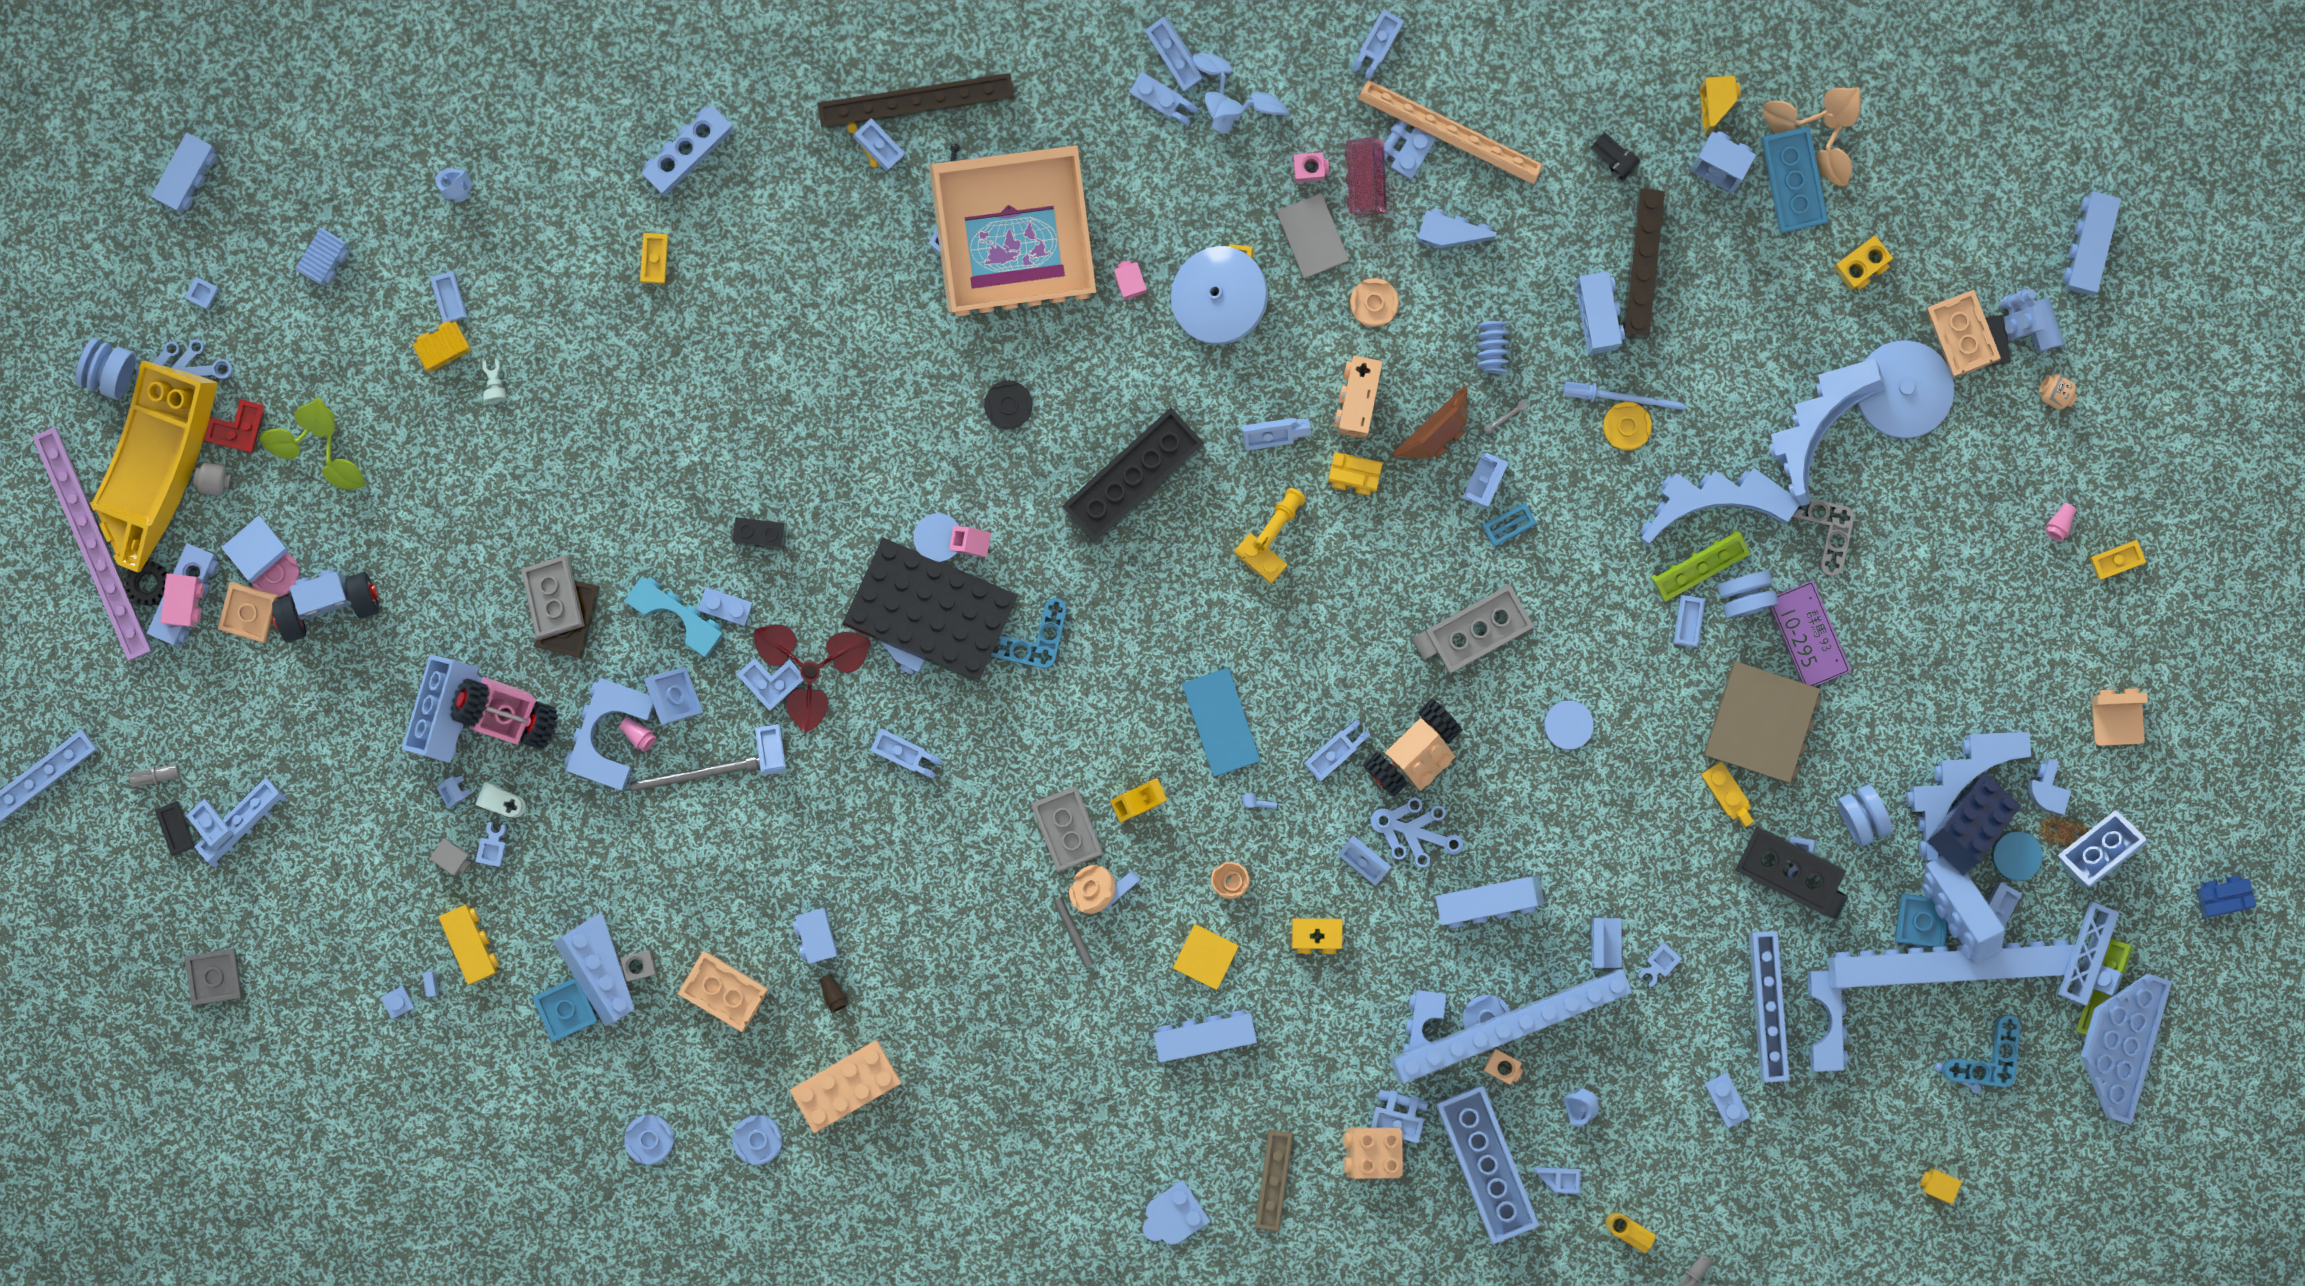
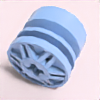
[75,338,136,400]

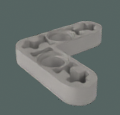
[1792,498,1854,576]

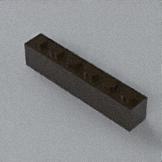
[1623,188,1665,340]

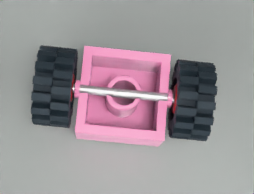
[450,677,558,749]

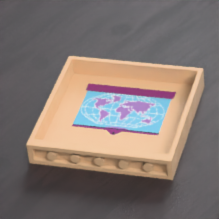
[929,145,1096,316]

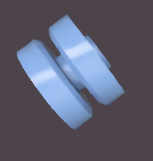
[1717,570,1779,619]
[1836,784,1893,848]

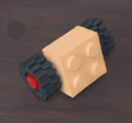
[1363,698,1463,797]

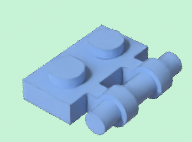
[1376,120,1437,180]
[1999,289,2046,341]
[1370,1090,1428,1143]

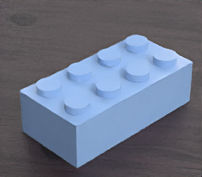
[402,654,479,763]
[1922,856,2005,964]

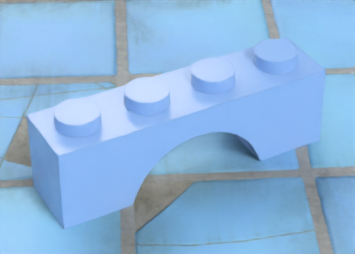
[1807,971,1848,1071]

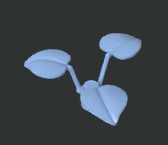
[1192,53,1290,133]

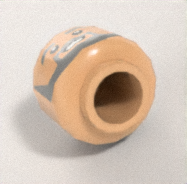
[2039,374,2078,410]

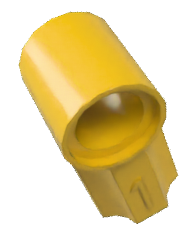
[1606,1213,1656,1254]

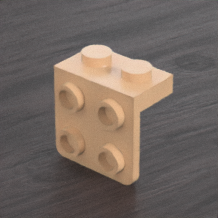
[2091,688,2148,746]
[1343,1127,1403,1179]

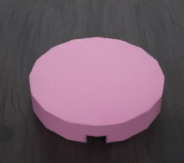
[252,553,300,598]

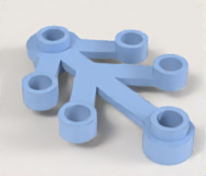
[136,340,233,380]
[1371,798,1463,868]

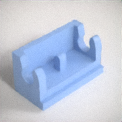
[1462,453,1509,509]
[1987,882,2022,927]

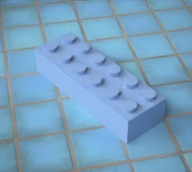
[1435,1085,1539,1244]

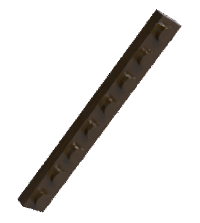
[817,73,1014,128]

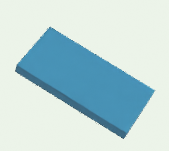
[1761,126,1829,233]
[1182,667,1260,777]

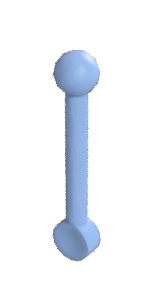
[1934,1062,1981,1094]

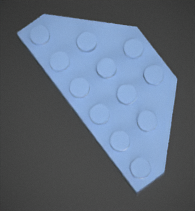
[2081,974,2172,1125]

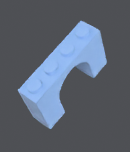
[564,678,655,791]

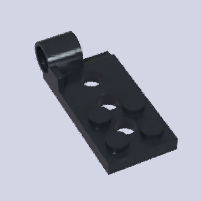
[1735,826,1848,919]

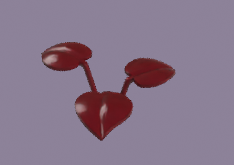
[754,624,871,733]

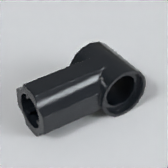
[1590,132,1641,181]

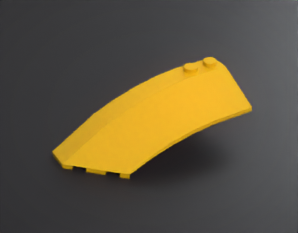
[90,361,218,572]

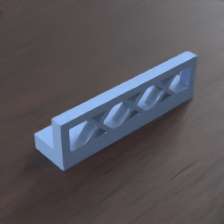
[2058,902,2119,1006]

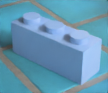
[151,132,217,214]

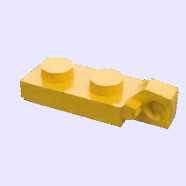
[1701,761,1754,828]

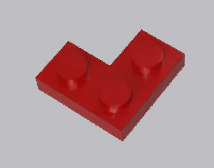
[204,399,266,453]

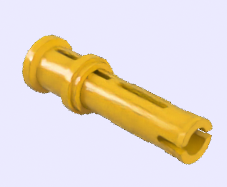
[1253,488,1306,553]

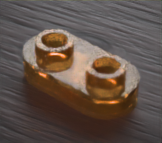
[2039,817,2089,846]

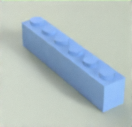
[1749,931,1789,1082]

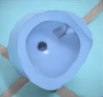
[435,168,473,202]
[1563,1088,1599,1127]

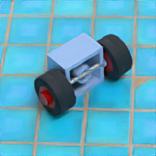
[272,570,379,643]

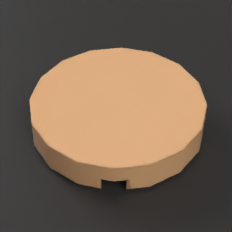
[1350,278,1399,327]
[1069,865,1116,914]

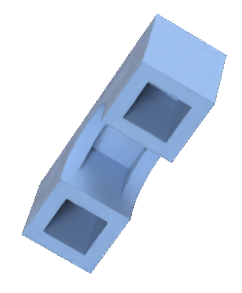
[1403,990,1446,1053]

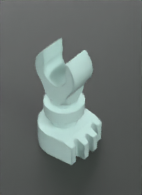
[483,359,507,404]

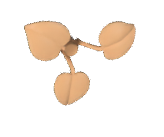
[1762,88,1861,186]

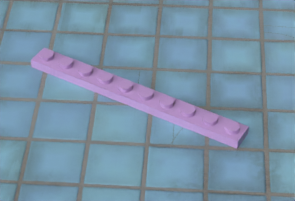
[32,427,153,661]

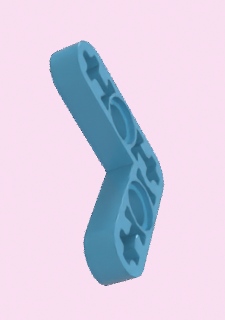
[991,598,1067,669]
[1942,1015,2020,1087]

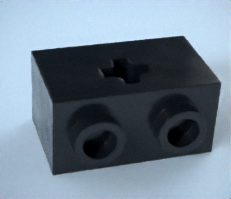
[732,517,787,550]

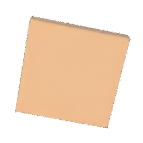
[218,581,279,643]

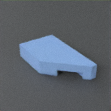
[1534,1167,1581,1194]

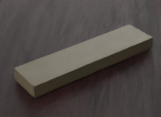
[1255,1129,1293,1232]

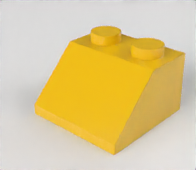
[1700,76,1741,135]

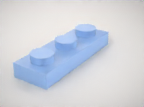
[1144,17,1206,91]

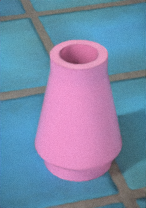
[2045,503,2076,541]
[619,717,656,752]

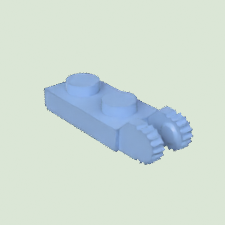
[1352,9,1404,80]
[1129,72,1199,127]
[1304,719,1370,782]
[870,729,942,779]

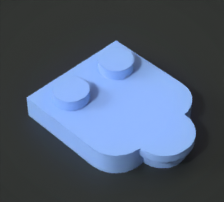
[1143,1180,1211,1245]

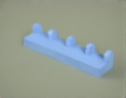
[195,778,287,868]

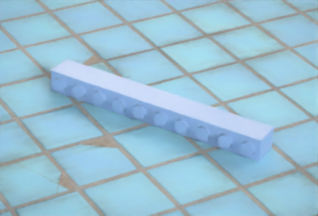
[1828,940,2079,988]
[1389,969,1632,1083]

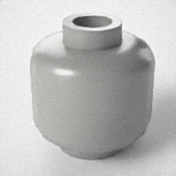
[194,462,231,496]

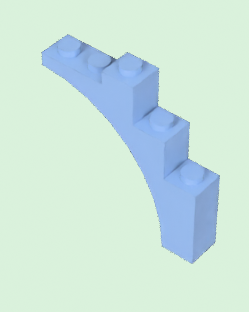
[1769,358,1885,506]
[1639,468,1800,546]
[1906,732,2031,861]

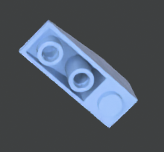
[1416,209,1497,249]

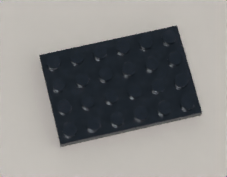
[843,537,1018,683]

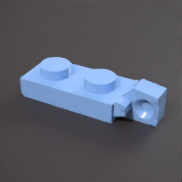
[1242,418,1311,451]

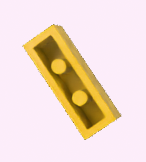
[438,904,500,985]

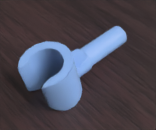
[1242,793,1277,809]

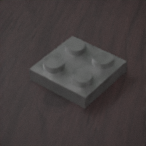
[184,949,243,1006]

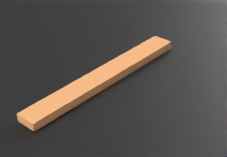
[1358,80,1543,184]

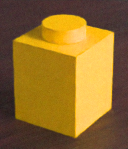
[1920,1169,1962,1204]

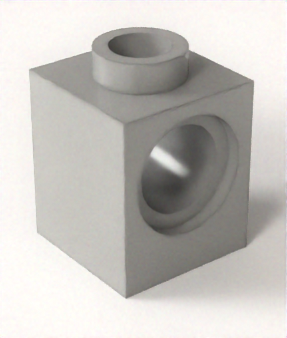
[429,838,471,876]
[620,950,658,982]

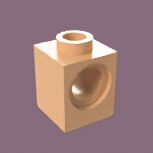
[1482,1049,1523,1085]

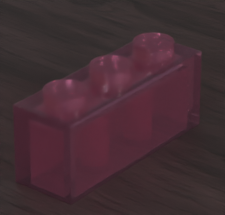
[1345,137,1387,216]

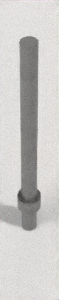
[630,755,760,792]

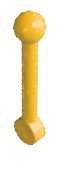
[847,124,879,167]

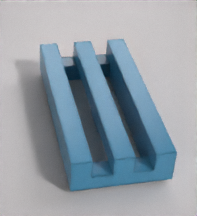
[1482,502,1537,548]

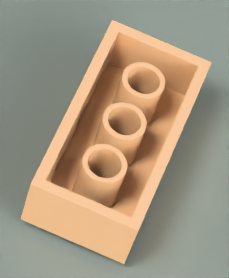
[790,1040,902,1133]

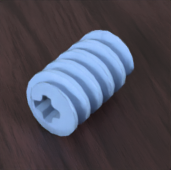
[1477,321,1510,374]

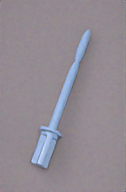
[1563,381,1686,409]

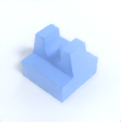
[437,776,471,809]

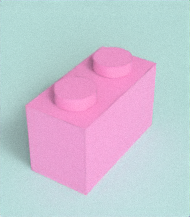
[160,574,204,628]

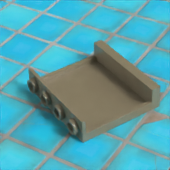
[1703,661,1822,784]

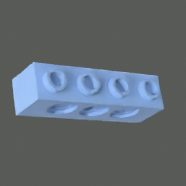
[641,105,734,197]
[147,543,219,647]

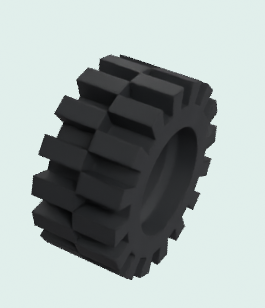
[124,561,169,606]

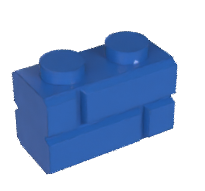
[2196,875,2256,918]

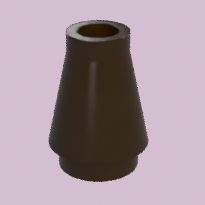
[819,974,849,1013]

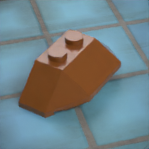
[1392,386,1468,460]

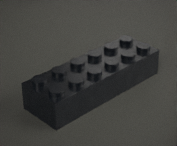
[1062,407,1204,545]

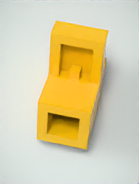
[1110,778,1167,823]

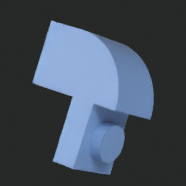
[2028,759,2071,816]

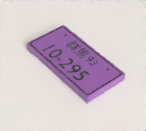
[1770,581,1851,687]

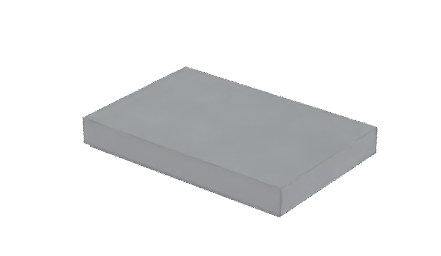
[1276,193,1349,279]
[521,555,585,640]
[1031,786,1104,873]

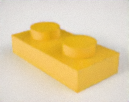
[640,233,669,284]
[2090,540,2146,581]

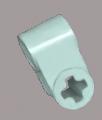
[476,781,526,818]

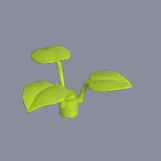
[259,397,366,489]

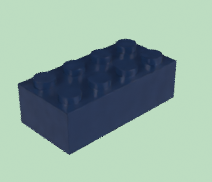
[1927,772,2021,876]

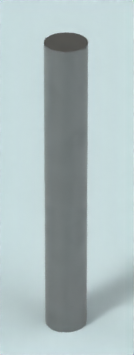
[1053,897,1094,968]

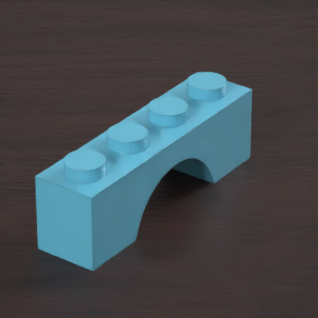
[624,577,724,658]

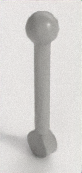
[1484,401,1527,434]

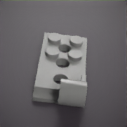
[1412,584,1534,674]

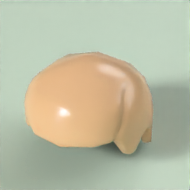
[1211,862,1250,899]

